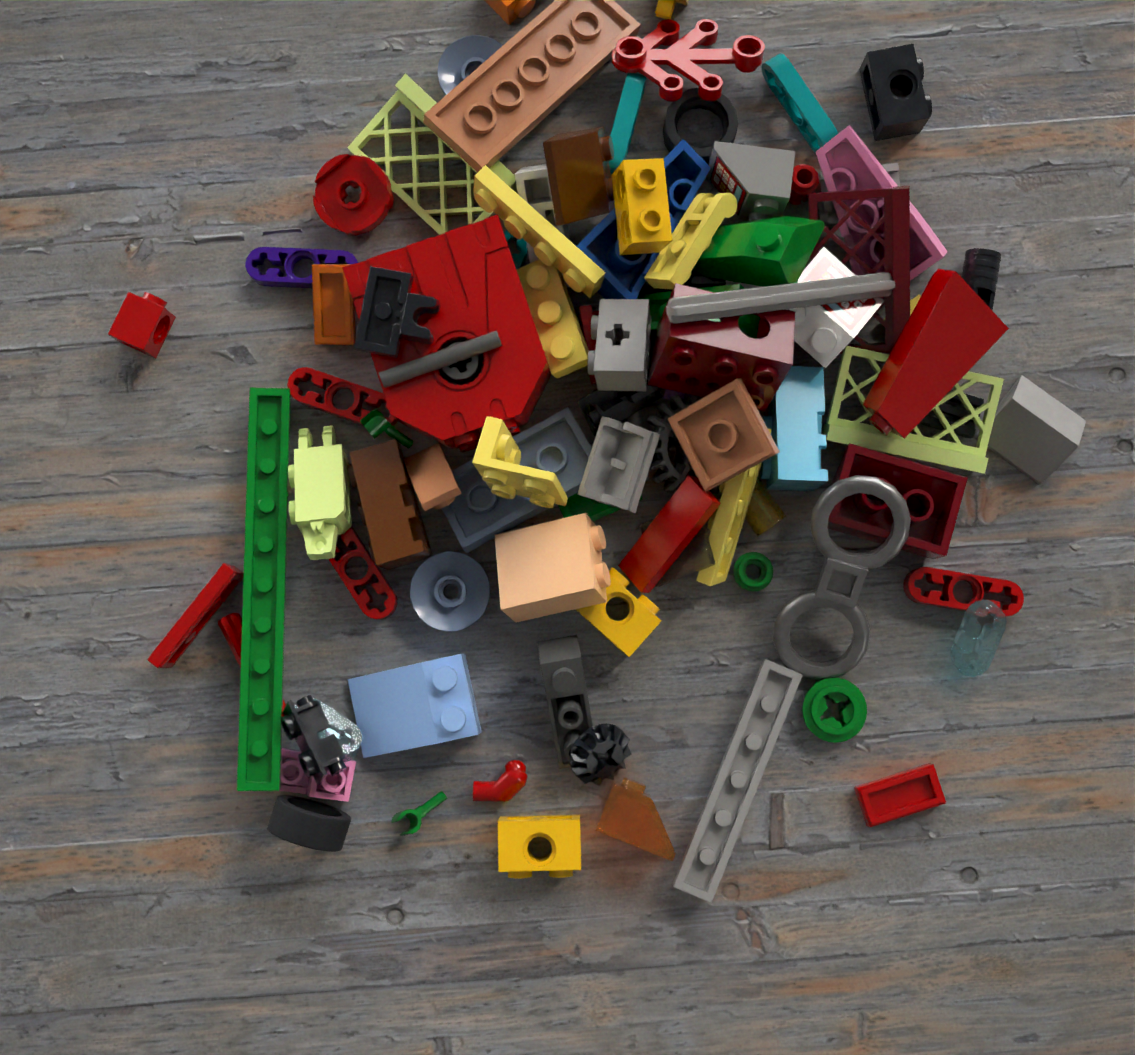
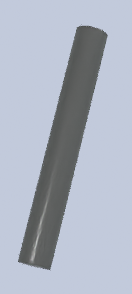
[379,330,502,388]

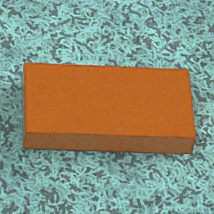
[312,264,356,345]

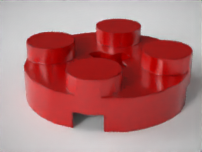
[313,154,394,236]

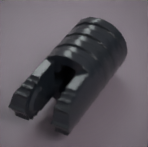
[961,248,1001,310]

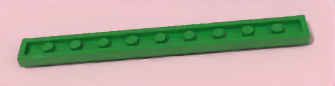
[237,387,291,791]

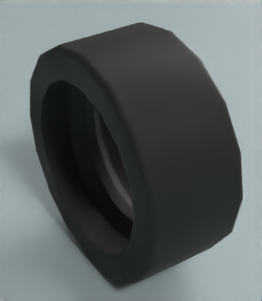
[663,87,739,164]
[267,795,351,852]

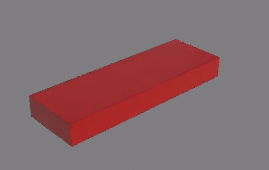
[618,475,721,593]
[147,563,244,668]

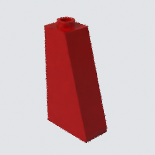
[863,269,1009,439]

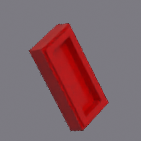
[854,763,946,827]

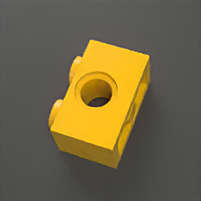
[575,567,662,657]
[498,815,581,879]

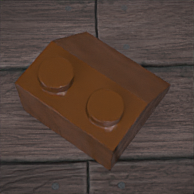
[543,127,615,226]

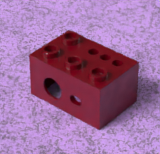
[648,283,796,411]

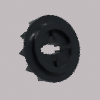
[570,723,632,786]

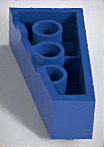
[576,139,711,299]

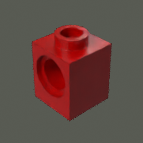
[108,292,176,359]

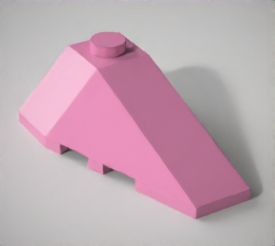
[816,125,948,299]

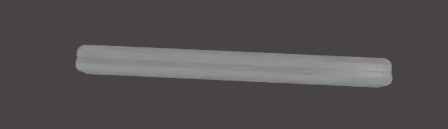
[666,272,895,324]

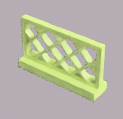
[347,73,518,235]
[822,346,1004,474]

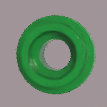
[733,552,773,592]

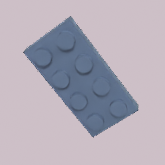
[442,407,592,553]

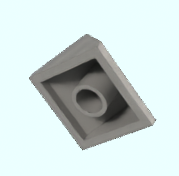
[975,375,1086,484]

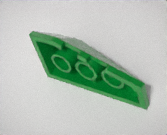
[691,216,825,287]

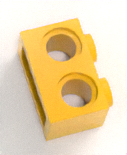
[611,158,672,255]

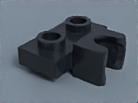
[354,266,440,358]

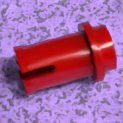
[788,164,819,205]

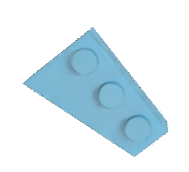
[760,366,828,491]

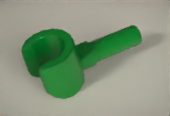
[360,410,413,448]
[391,791,447,836]

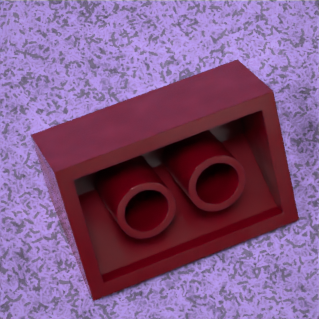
[827,443,968,559]

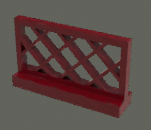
[809,186,910,354]

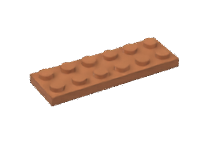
[423,0,641,172]

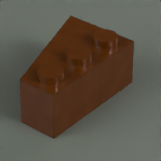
[347,439,433,570]

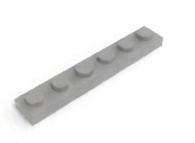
[672,659,803,903]

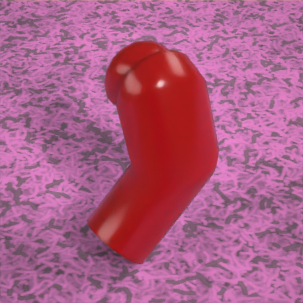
[473,760,528,802]

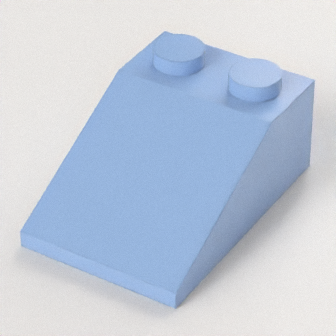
[348,654,482,758]

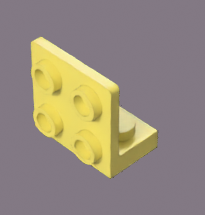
[472,416,568,508]

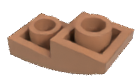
[404,443,462,511]

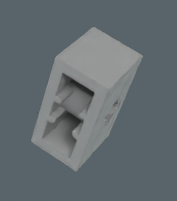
[588,299,651,391]

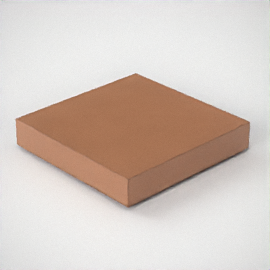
[668,378,780,492]

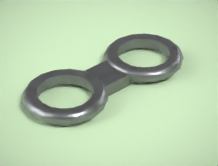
[773,475,911,680]

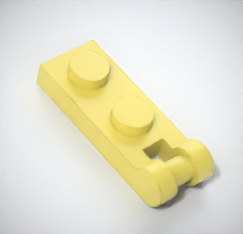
[644,193,737,290]

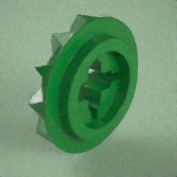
[801,678,867,743]

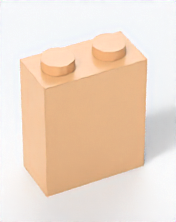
[495,513,611,623]

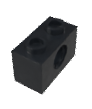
[859,44,932,141]

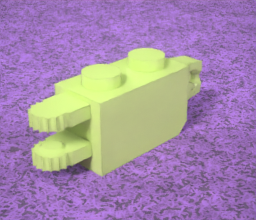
[288,425,352,560]

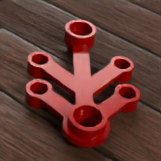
[611,19,765,101]

